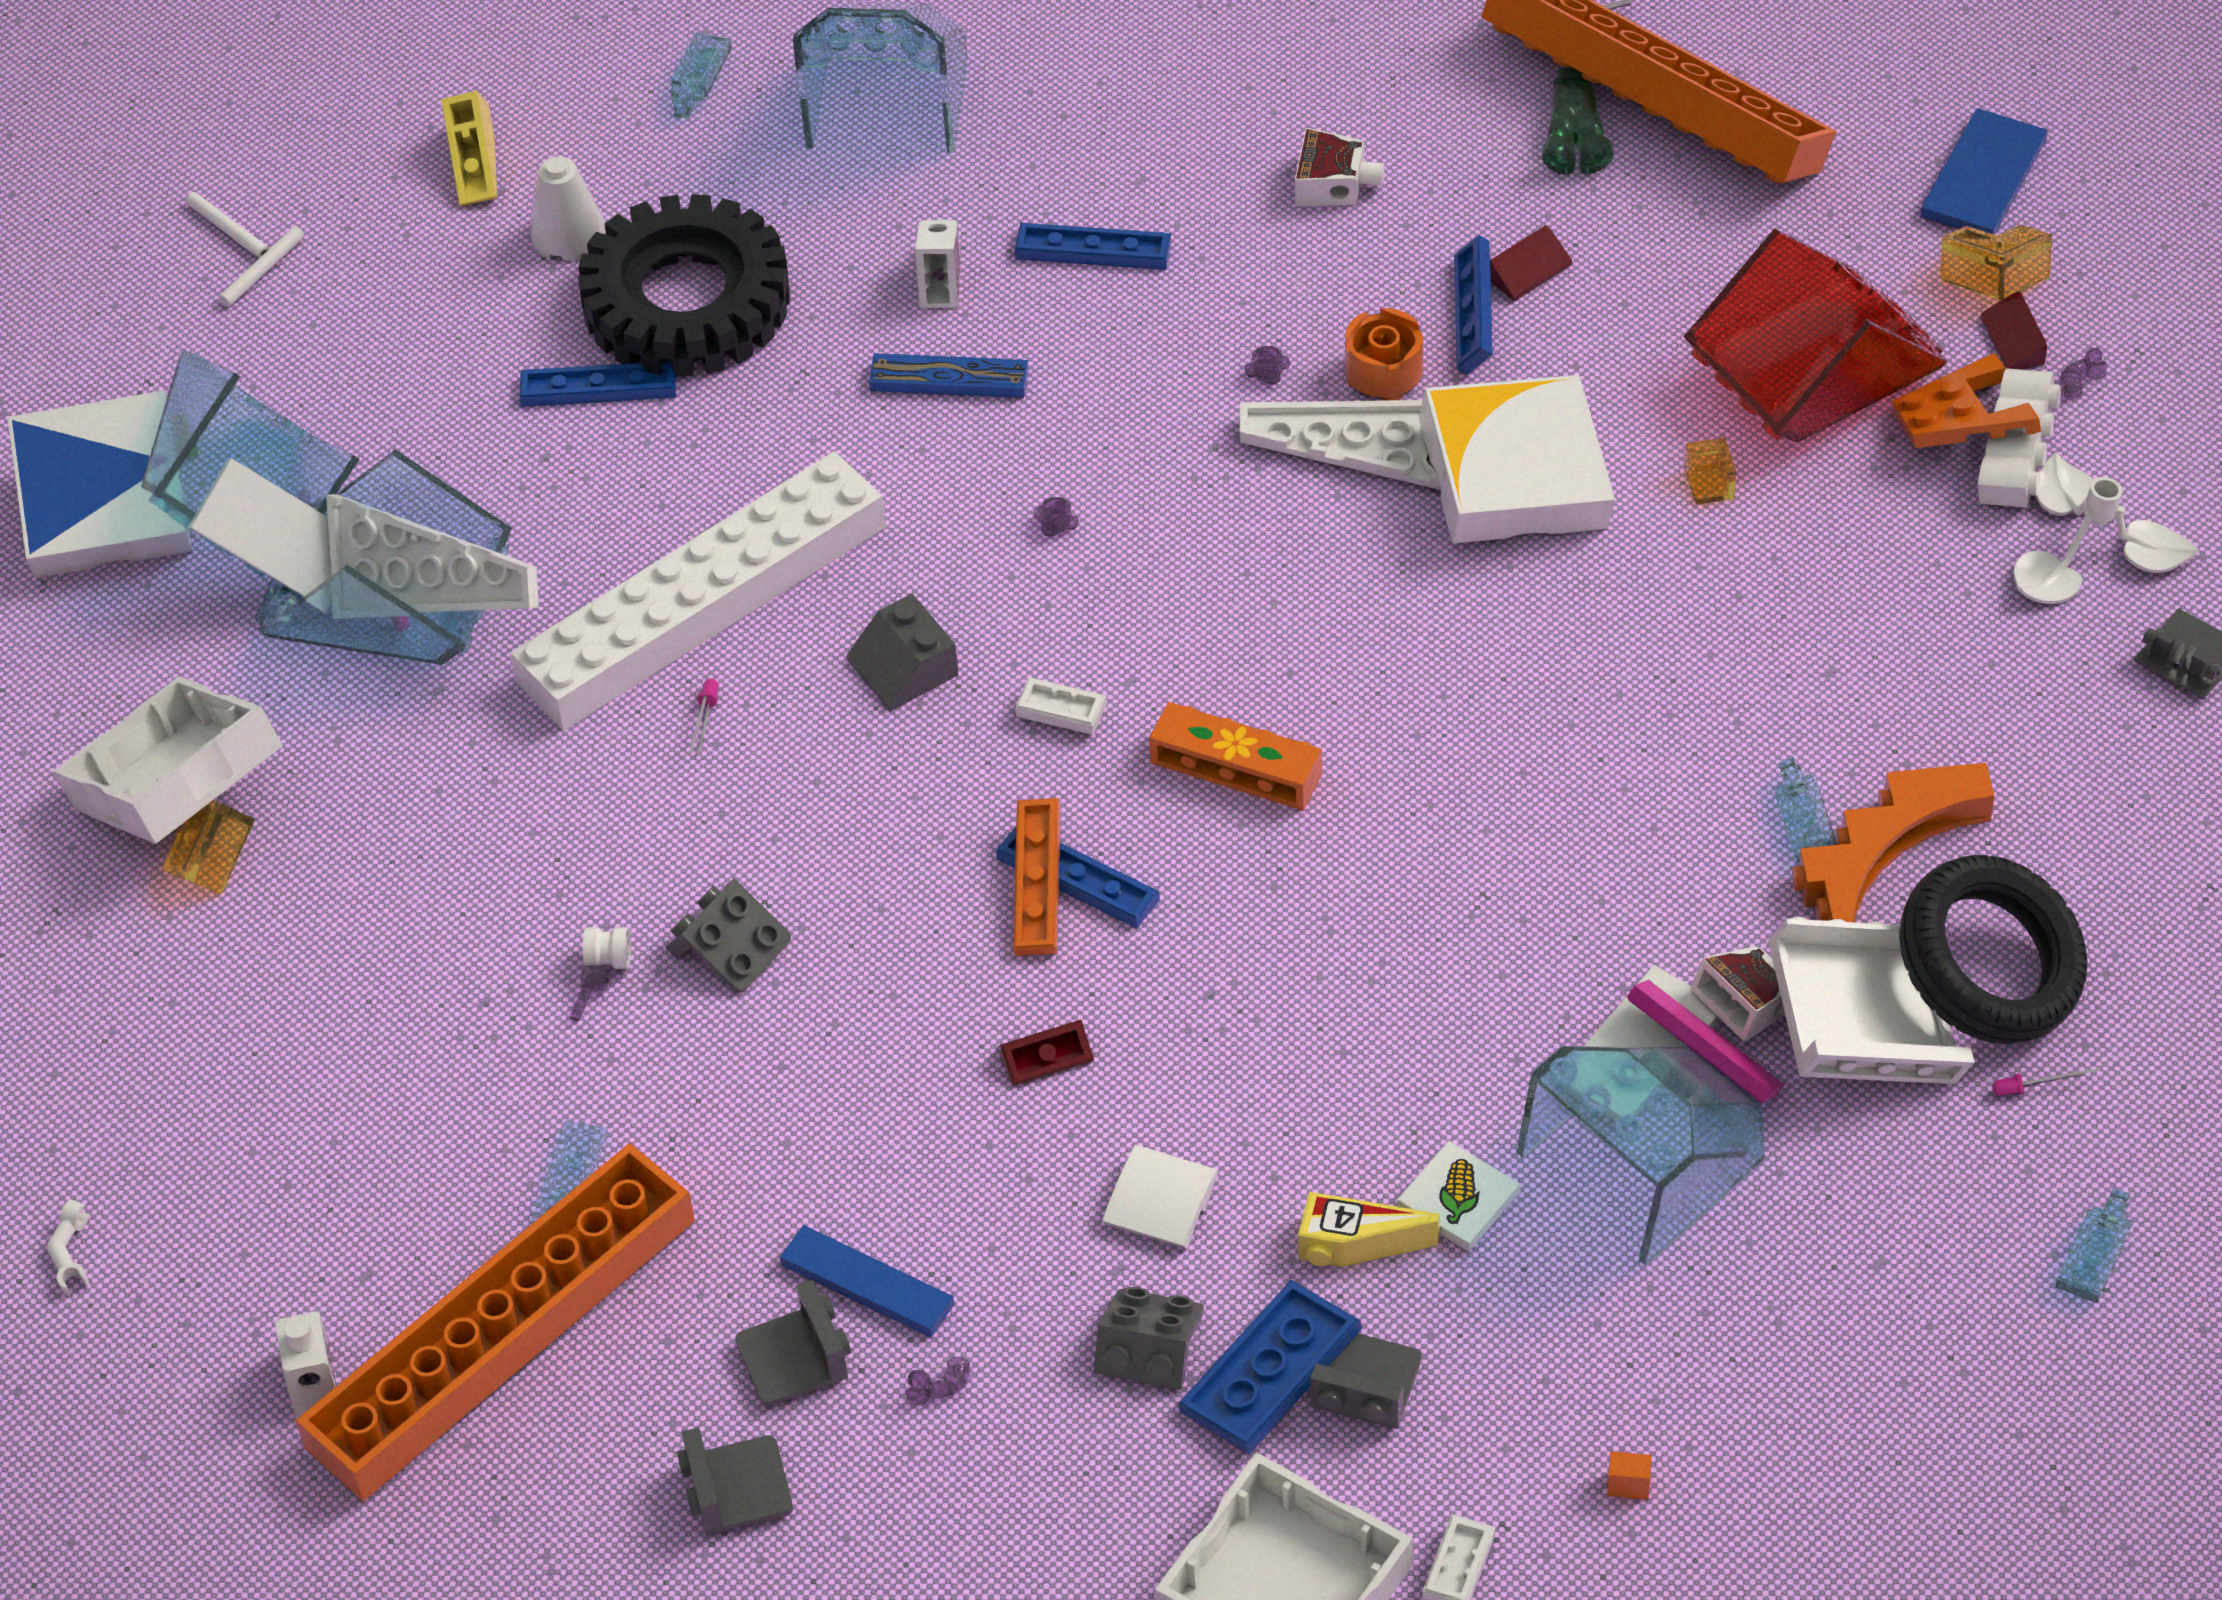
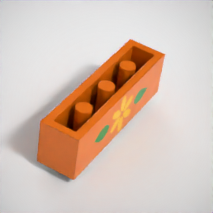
[1149,702,1322,811]

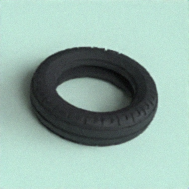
[1899,855,2088,1044]

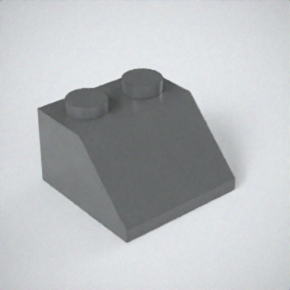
[847,593,959,711]

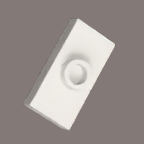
[1015,677,1107,735]
[1422,1514,1496,1600]

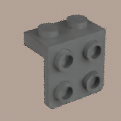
[665,878,791,992]
[735,1280,851,1407]
[1093,1287,1204,1390]
[1310,1334,1421,1429]
[676,1427,793,1536]

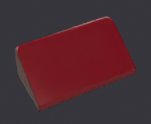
[1490,225,1572,301]
[1980,291,2047,370]
[997,1019,1094,1086]

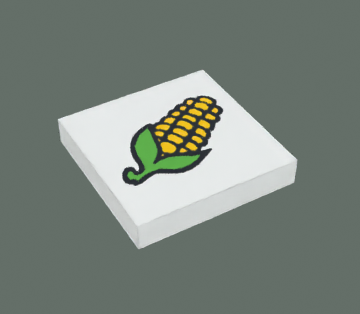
[1397,1141,1521,1252]

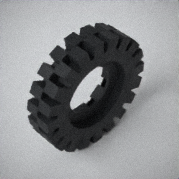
[578,194,790,377]

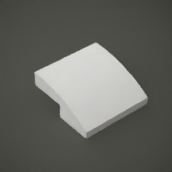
[1102,1145,1218,1250]

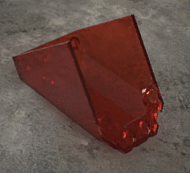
[1683,228,1947,443]

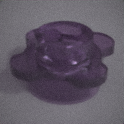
[1245,346,1290,385]
[1033,497,1079,537]

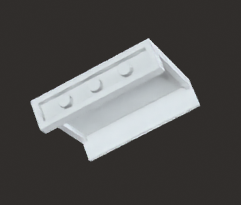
[1768,917,1975,1084]

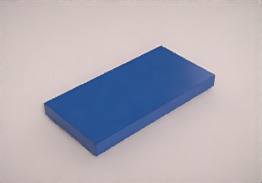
[1920,108,2048,240]
[1178,1280,1362,1455]

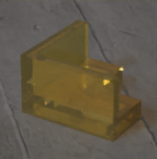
[1940,224,2052,301]
[162,800,255,894]

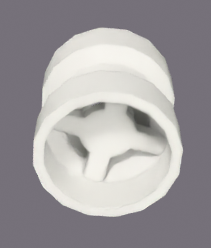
[583,927,631,969]

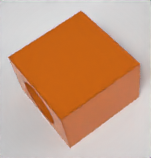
[1607,1451,1652,1500]

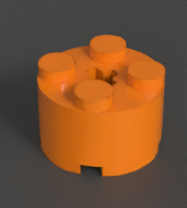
[1345,308,1423,401]

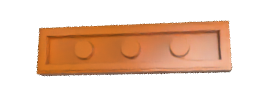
[1013,798,1061,956]

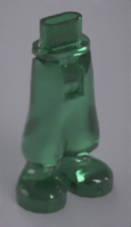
[1541,68,1614,175]

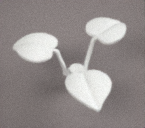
[2013,453,2198,604]

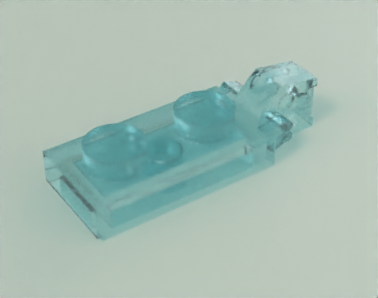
[670,32,732,119]
[1774,757,1838,863]
[2056,1187,2132,1304]

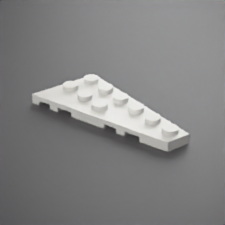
[1240,400,1441,490]
[326,494,539,615]

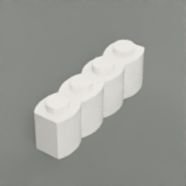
[1978,369,2061,508]

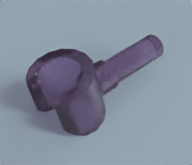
[570,965,609,1022]

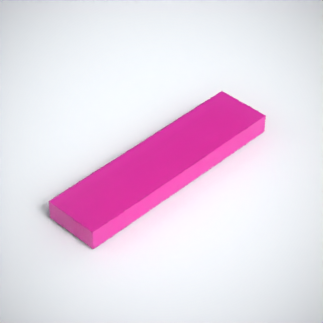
[1627,979,1785,1103]

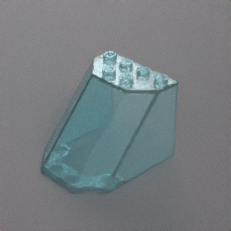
[792,1,968,153]
[141,349,360,578]
[255,449,512,665]
[1516,1045,1765,1266]

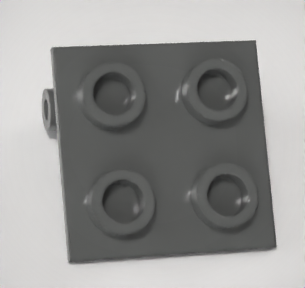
[2133,608,2222,700]

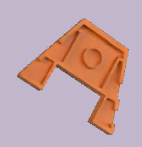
[1892,353,2042,448]

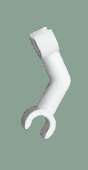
[47,1199,90,1296]

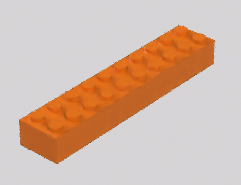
[1481,0,1837,184]
[295,1143,695,1502]

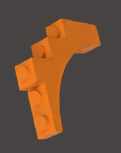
[1792,763,1994,923]

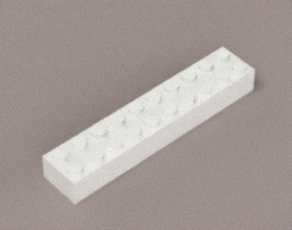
[510,451,886,731]

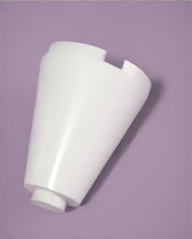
[530,157,606,261]

